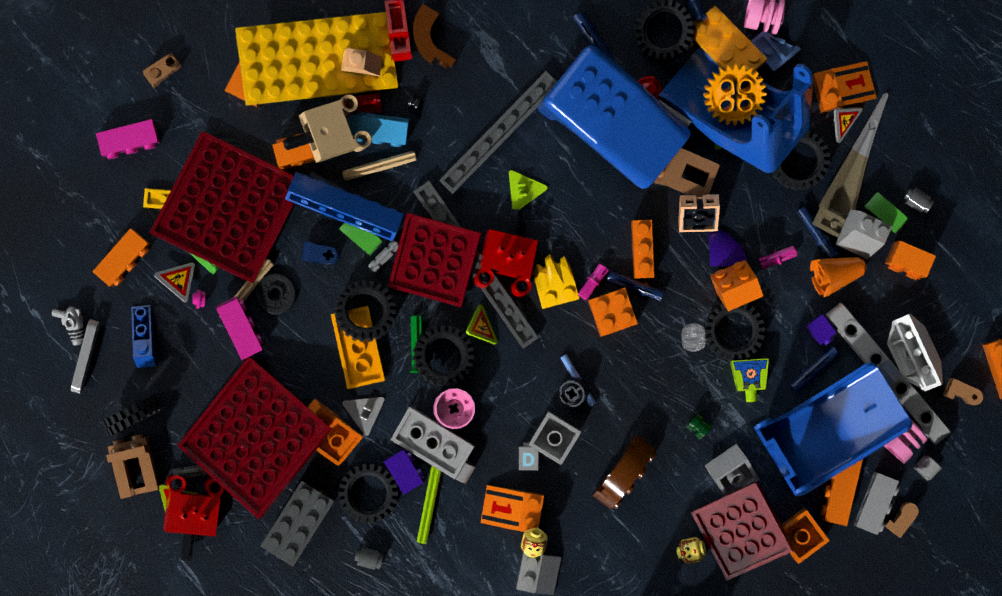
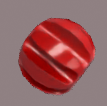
[638,76,663,100]

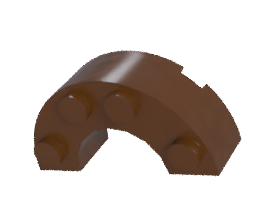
[592,434,657,509]

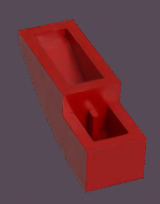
[385,0,412,62]

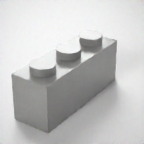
[853,472,900,535]

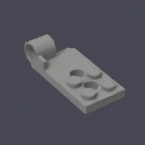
[391,407,476,483]

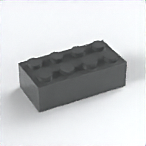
[260,479,336,567]

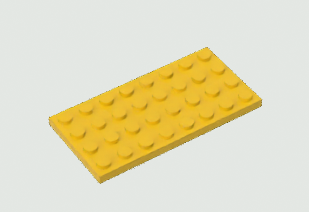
[235,12,398,106]

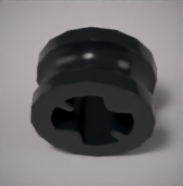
[407,93,423,112]

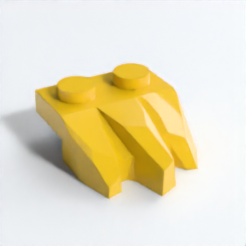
[533,254,579,309]

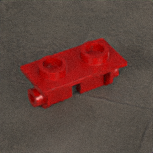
[344,93,382,117]

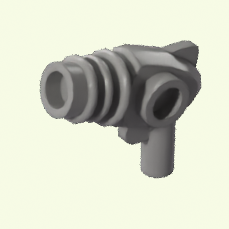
[52,306,84,345]

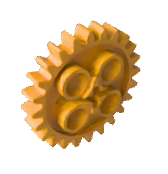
[703,63,767,126]

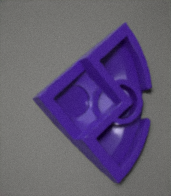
[708,229,747,266]

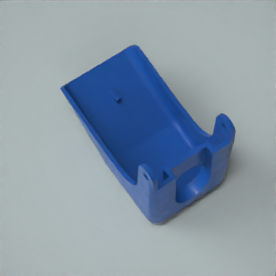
[537,45,690,189]
[659,47,813,173]
[754,362,913,496]

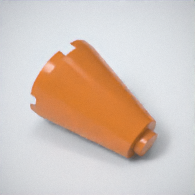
[810,257,866,297]

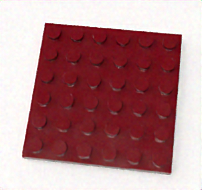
[149,131,295,285]
[177,356,333,520]

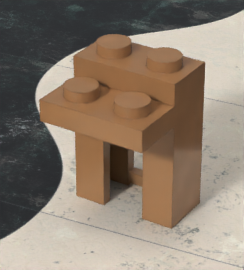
[654,148,720,197]
[106,434,160,499]

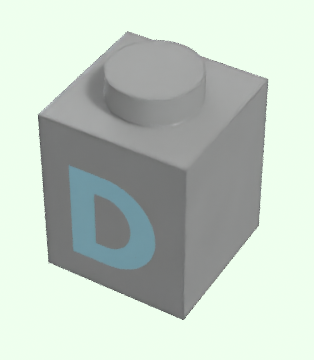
[519,443,538,470]

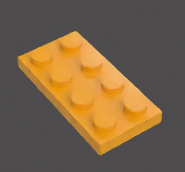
[694,6,767,83]
[331,306,385,389]

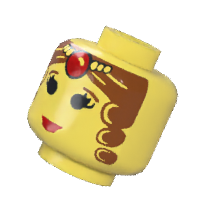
[521,528,548,558]
[677,537,706,564]

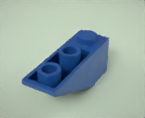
[131,305,157,368]

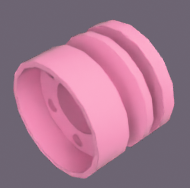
[744,0,786,34]
[433,388,475,429]
[884,421,927,463]

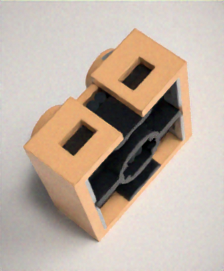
[678,194,720,232]

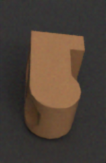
[143,53,181,88]
[942,378,983,405]
[885,502,919,538]

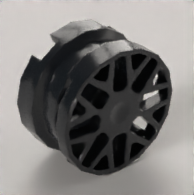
[559,378,589,407]

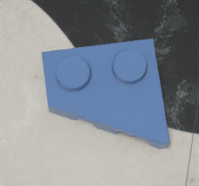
[751,31,801,73]

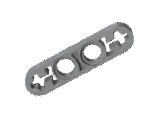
[71,319,100,394]

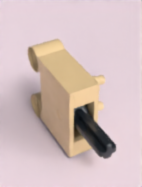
[283,94,372,163]

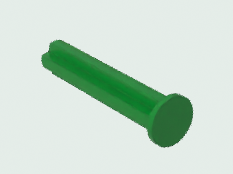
[410,316,422,373]

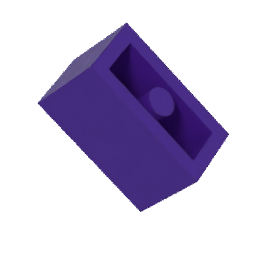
[384,449,425,494]

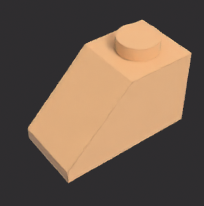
[341,48,382,76]

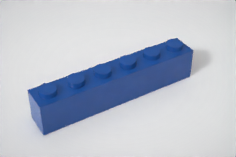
[285,172,403,242]

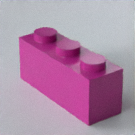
[96,119,160,159]
[215,297,264,360]

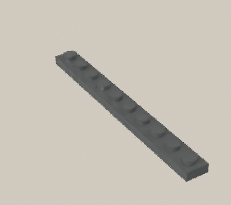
[413,181,538,349]

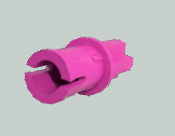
[758,246,797,270]
[579,264,609,300]

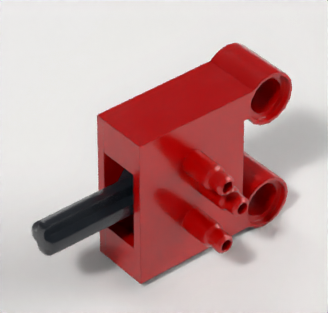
[474,209,538,297]
[163,474,224,561]

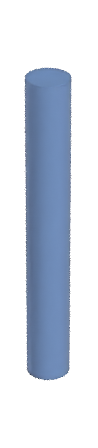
[561,354,596,407]

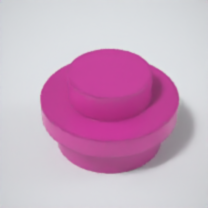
[192,289,205,309]

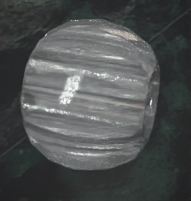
[681,323,706,352]

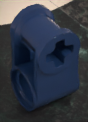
[301,241,339,265]

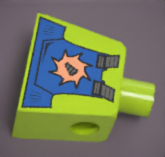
[730,358,769,402]

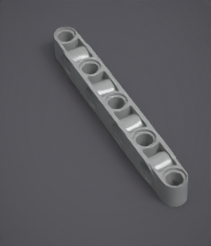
[825,303,950,445]

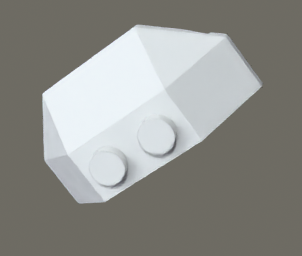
[887,314,943,391]

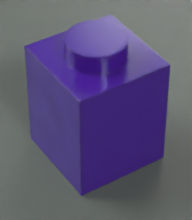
[805,314,836,345]

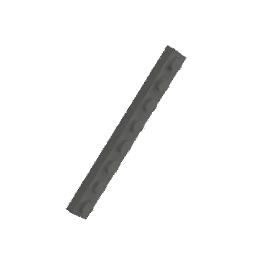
[439,71,557,194]

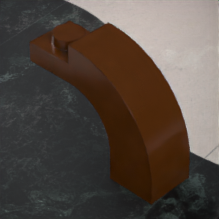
[413,4,456,69]

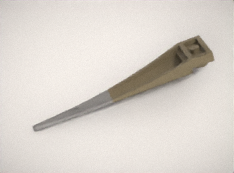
[812,93,888,238]

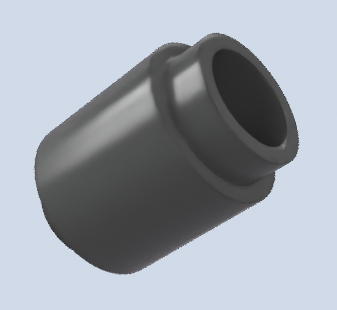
[904,187,934,214]
[354,547,384,570]

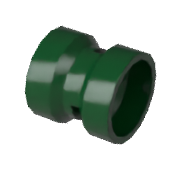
[686,413,713,440]

